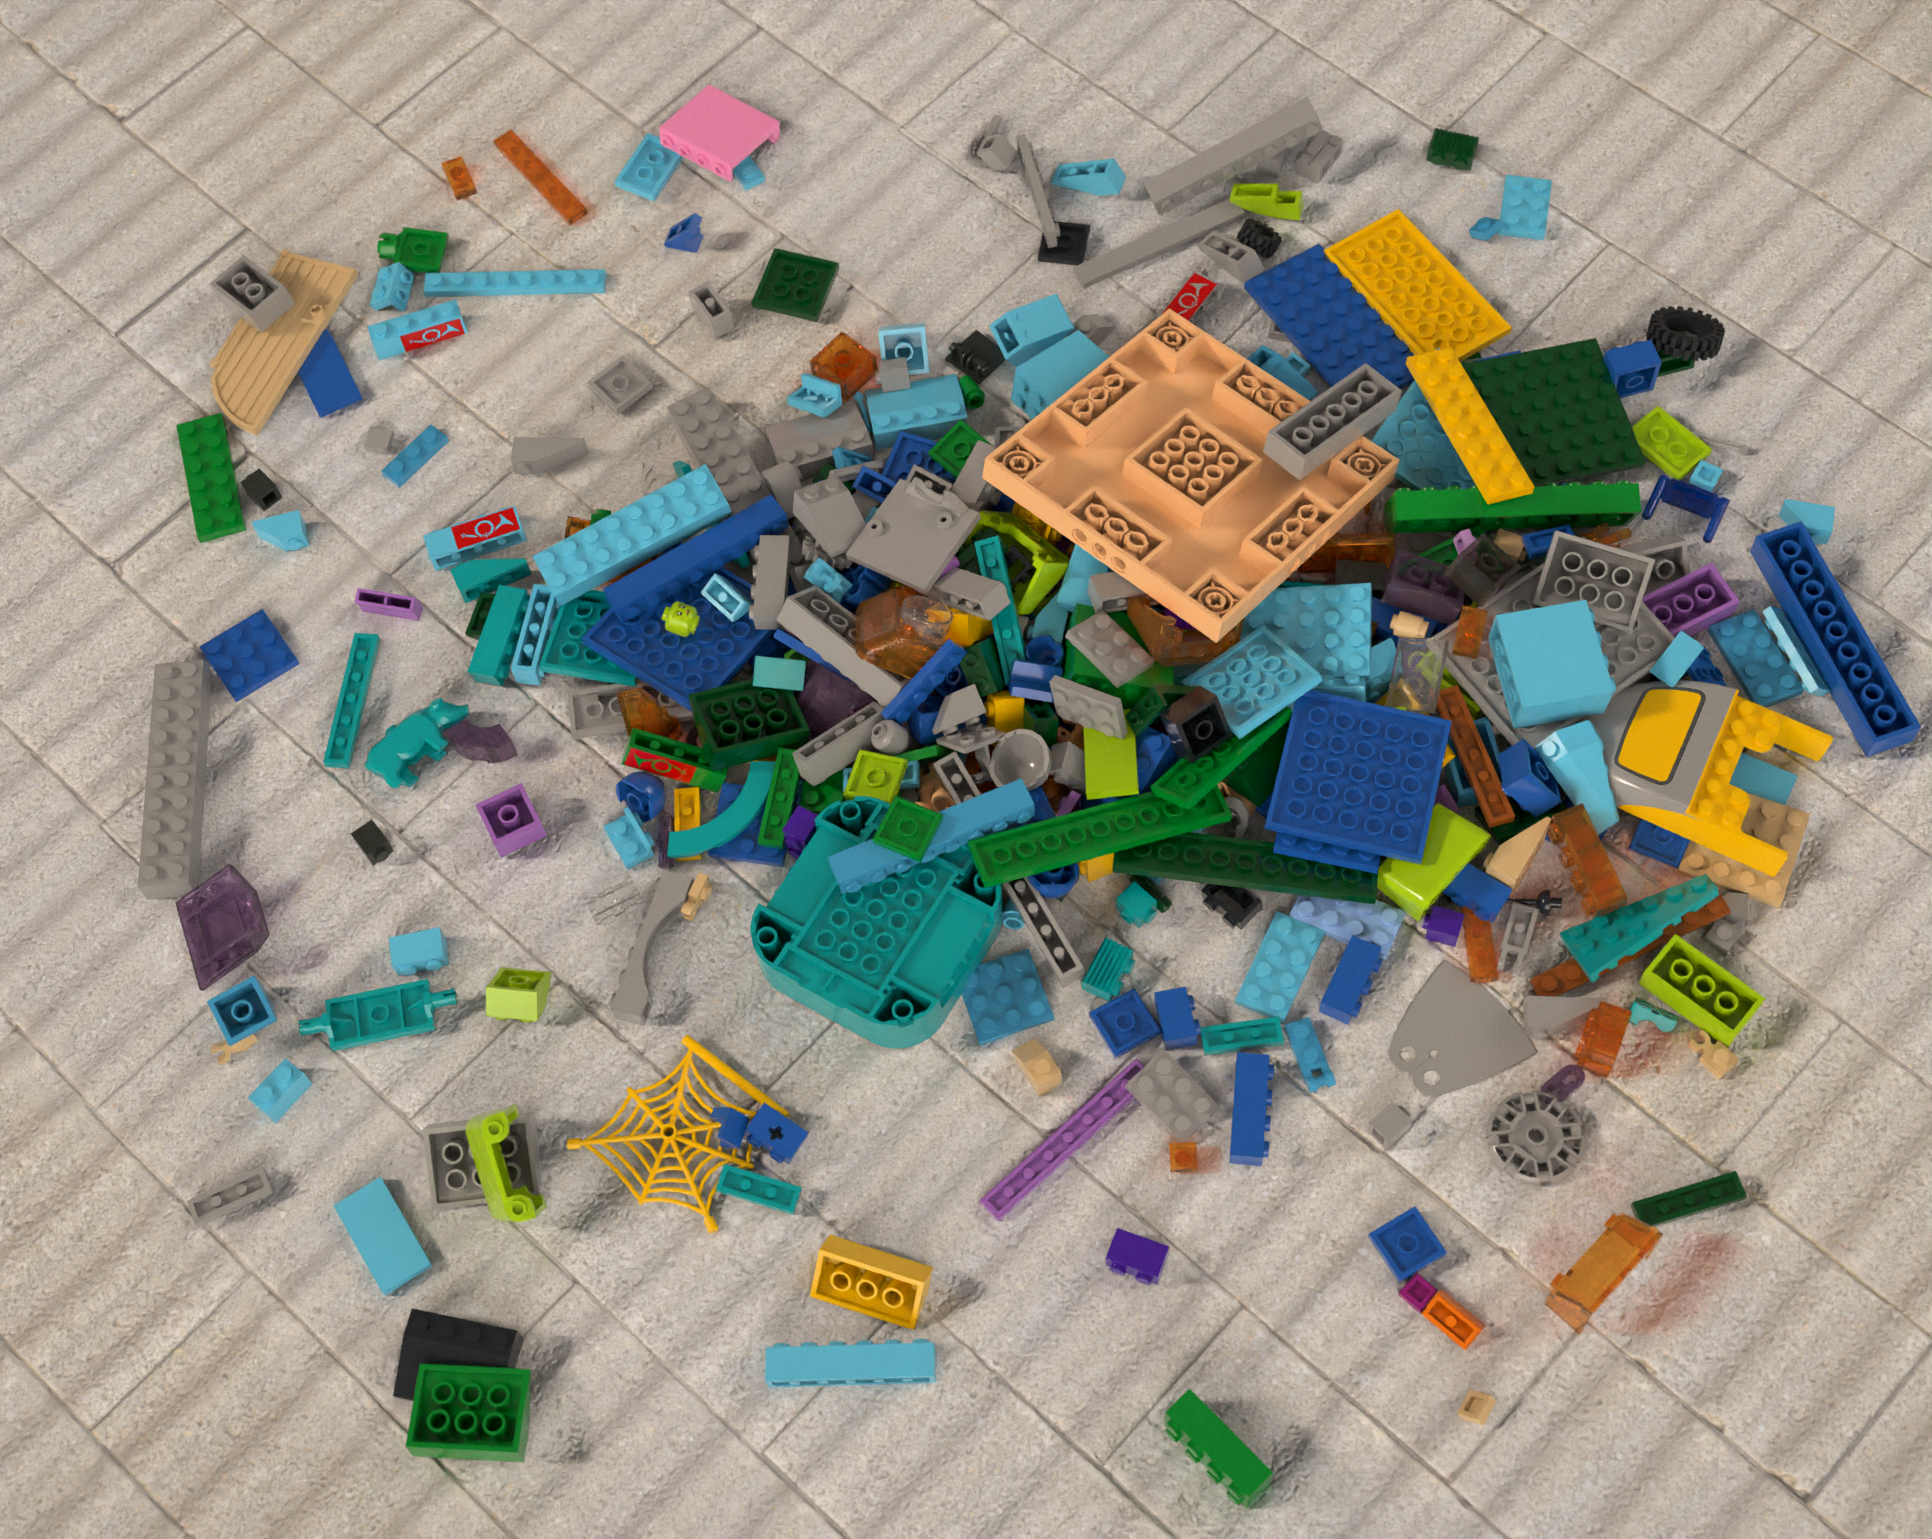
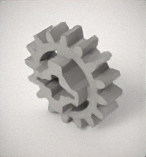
[801,535,853,570]

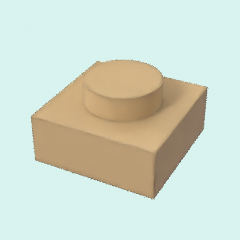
[1457,1390,1497,1426]

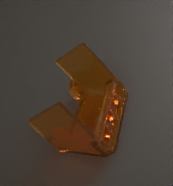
[855,585,940,679]
[1544,1212,1663,1334]

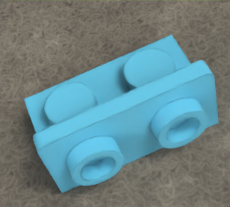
[603,807,655,870]

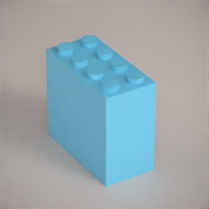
[1011,330,1109,420]
[1487,600,1616,729]

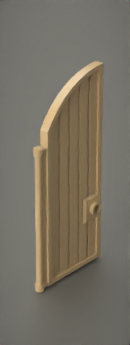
[209,249,358,436]

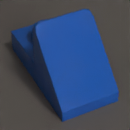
[664,213,703,253]

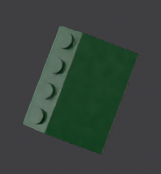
[688,679,810,771]

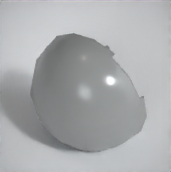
[989,729,1052,792]

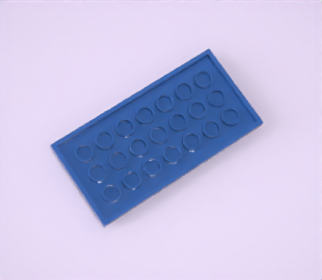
[1244,244,1415,389]

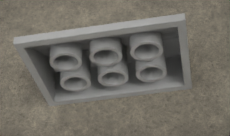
[765,401,875,482]
[1532,530,1655,633]
[422,1112,540,1210]

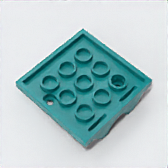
[539,590,638,687]

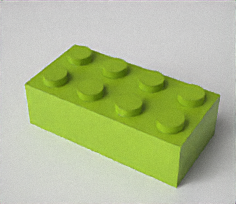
[1638,934,1766,1048]

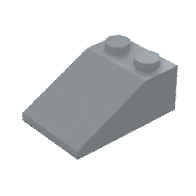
[793,476,866,557]

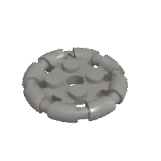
[1486,1090,1586,1185]

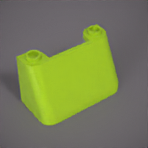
[964,511,1070,616]
[1377,803,1491,922]
[465,1104,547,1222]

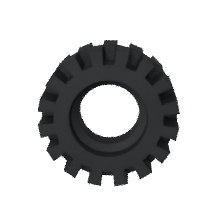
[1237,218,1282,258]

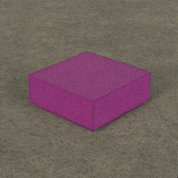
[1398,1272,1438,1313]

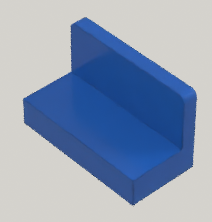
[1007,659,1063,703]

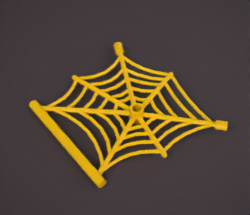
[567,1035,790,1234]

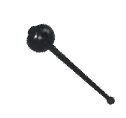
[1447,889,1562,916]

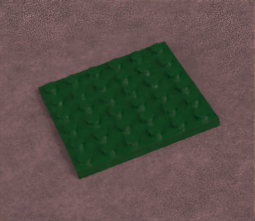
[1463,338,1646,487]

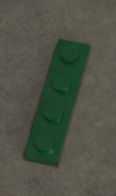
[1630,1171,1747,1231]

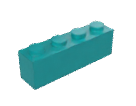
[467,585,530,687]

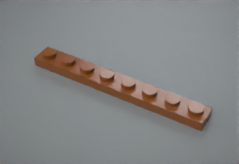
[1529,890,1731,997]

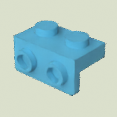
[370,262,415,312]
[787,373,842,418]

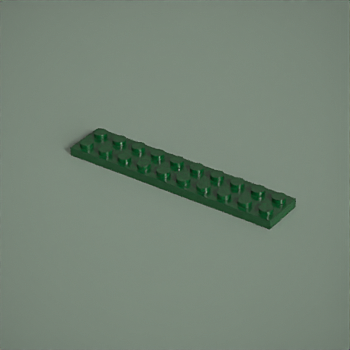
[1112,832,1378,904]

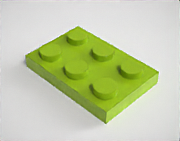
[1632,406,1712,483]

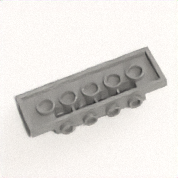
[567,680,694,740]

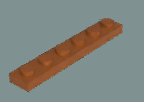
[1433,685,1515,828]

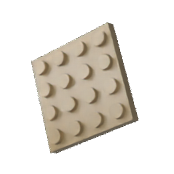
[1677,792,1810,908]

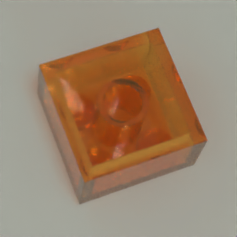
[810,331,878,402]

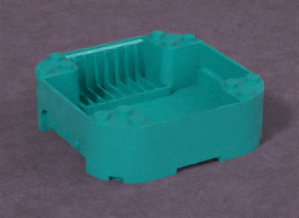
[750,796,1003,1048]

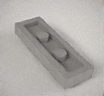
[187,1166,274,1227]

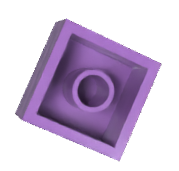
[475,783,547,858]

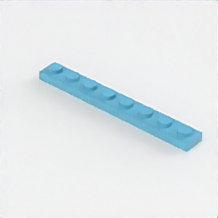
[423,269,607,297]

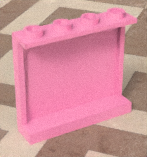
[659,85,779,182]

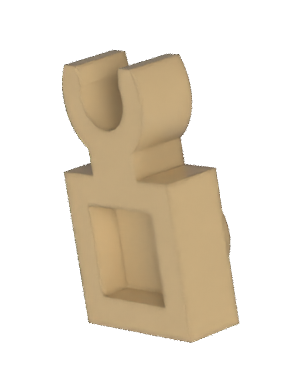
[680,872,712,921]
[1688,1030,1739,1080]

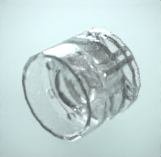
[891,595,954,661]

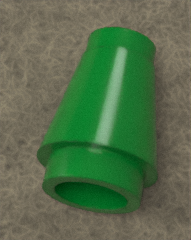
[959,375,985,409]

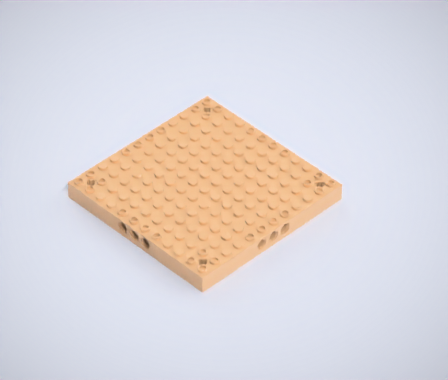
[982,309,1400,643]

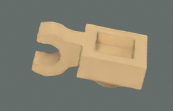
[210,1033,258,1065]

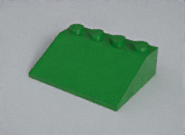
[405,1364,531,1462]

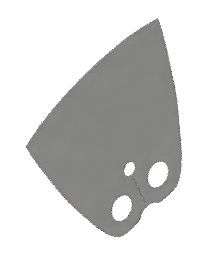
[1389,961,1536,1096]

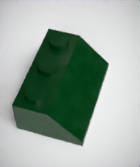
[1221,725,1288,808]

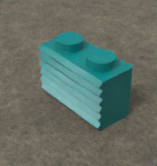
[1081,938,1136,1002]

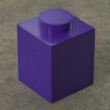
[1422,905,1465,947]

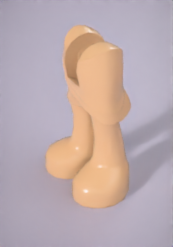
[915,761,955,812]

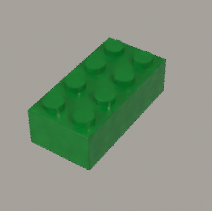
[1164,1388,1273,1509]

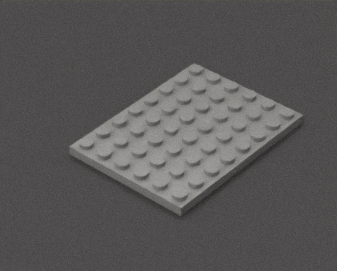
[1426,537,1675,750]

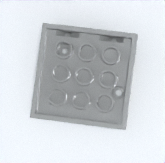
[846,477,981,595]

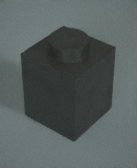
[240,468,282,512]
[351,819,394,865]

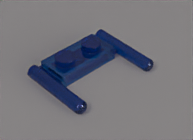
[1642,475,1730,543]

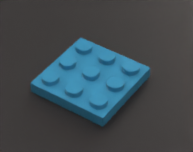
[962,948,1054,1045]

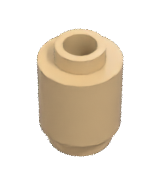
[1390,611,1429,642]

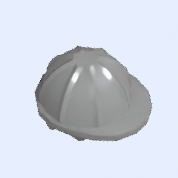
[1206,797,1249,839]

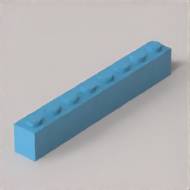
[828,778,1035,894]

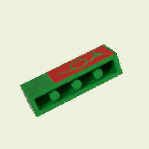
[621,728,728,793]

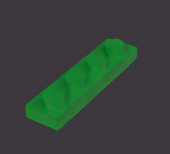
[757,748,800,849]

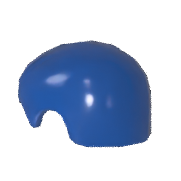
[1025,635,1065,667]

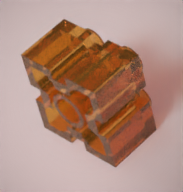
[1574,1001,1632,1078]

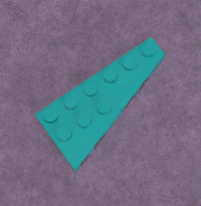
[1559,874,1719,983]

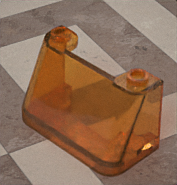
[1127,596,1245,667]

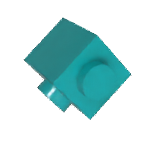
[1116,881,1157,928]

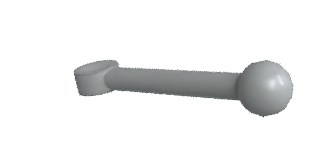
[1699,436,1749,454]

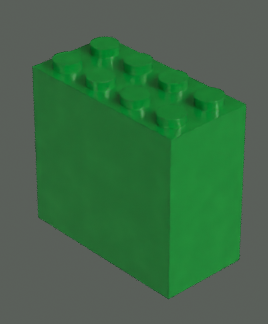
[1062,603,1174,710]

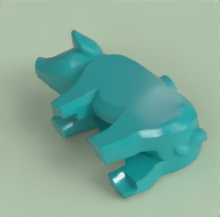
[365,697,470,789]

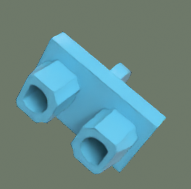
[803,558,853,603]

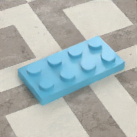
[1235,911,1325,1024]

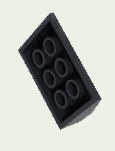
[393,1308,524,1401]

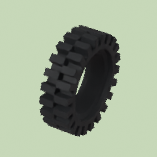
[1646,306,1725,361]

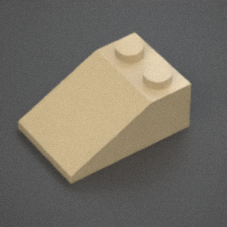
[1483,817,1552,899]

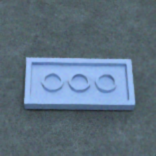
[1289,895,1406,960]

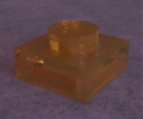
[1169,1142,1198,1173]

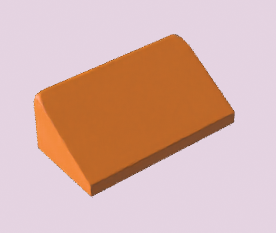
[1421,1290,1486,1351]

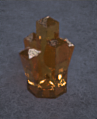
[1580,522,1632,548]

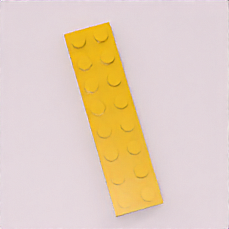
[1406,347,1535,505]

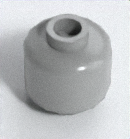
[871,719,909,756]

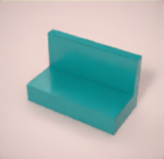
[753,656,806,691]

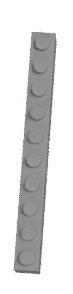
[933,751,1085,988]

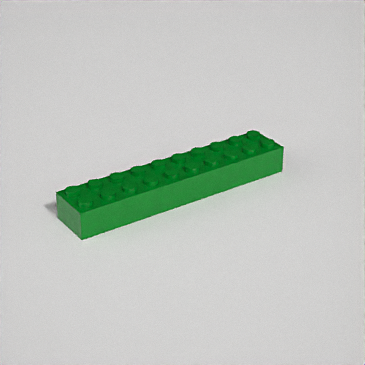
[1384,480,1642,534]

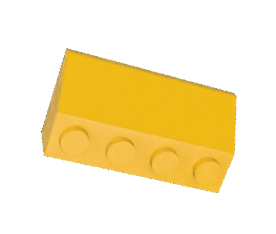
[810,1235,933,1330]

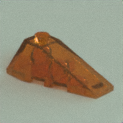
[617,688,683,741]

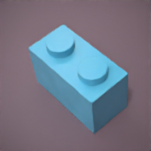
[389,927,449,976]
[248,1058,312,1124]

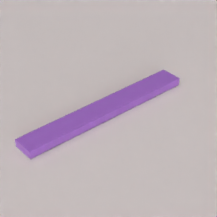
[980,1058,1145,1222]

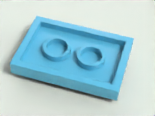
[615,133,684,201]
[1498,175,1552,240]

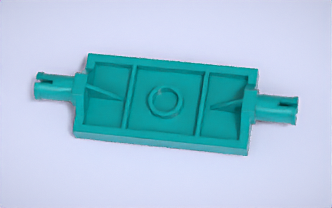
[298,979,458,1051]

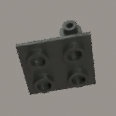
[945,330,1006,385]

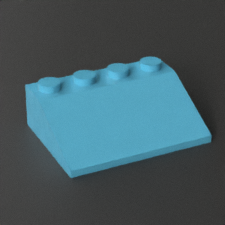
[865,374,968,450]

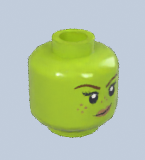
[661,601,700,637]

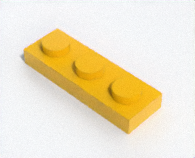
[674,787,702,862]

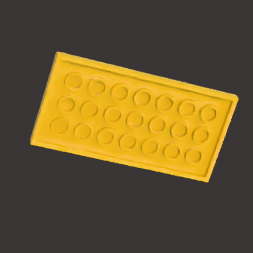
[1323,209,1512,362]

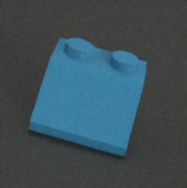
[207,976,278,1046]

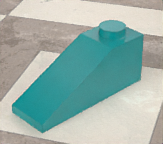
[450,558,532,604]

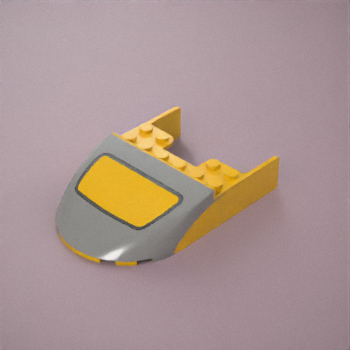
[1579,680,1833,877]

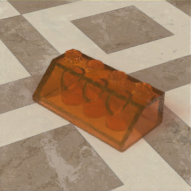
[1298,531,1398,573]

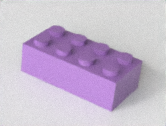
[1642,563,1740,637]

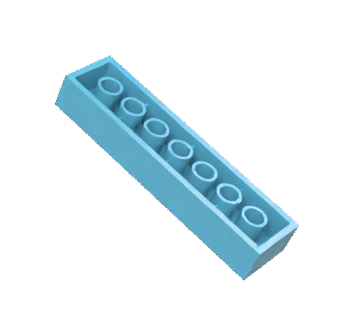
[532,464,732,606]

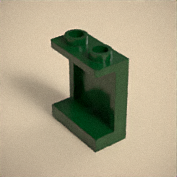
[960,635,1006,698]
[1125,684,1198,736]

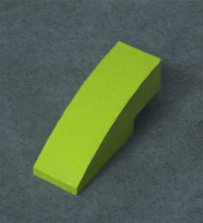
[1230,183,1304,220]

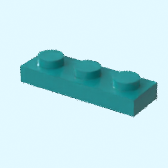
[1200,1016,1284,1056]
[716,1164,802,1215]

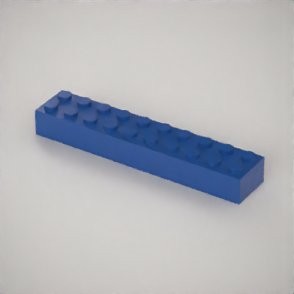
[1750,521,1921,757]

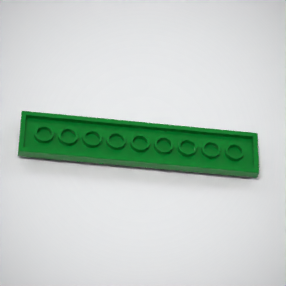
[968,785,1232,888]

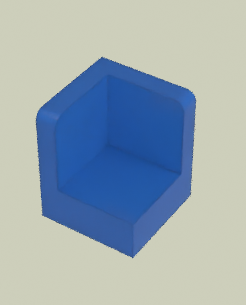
[710,1107,750,1148]

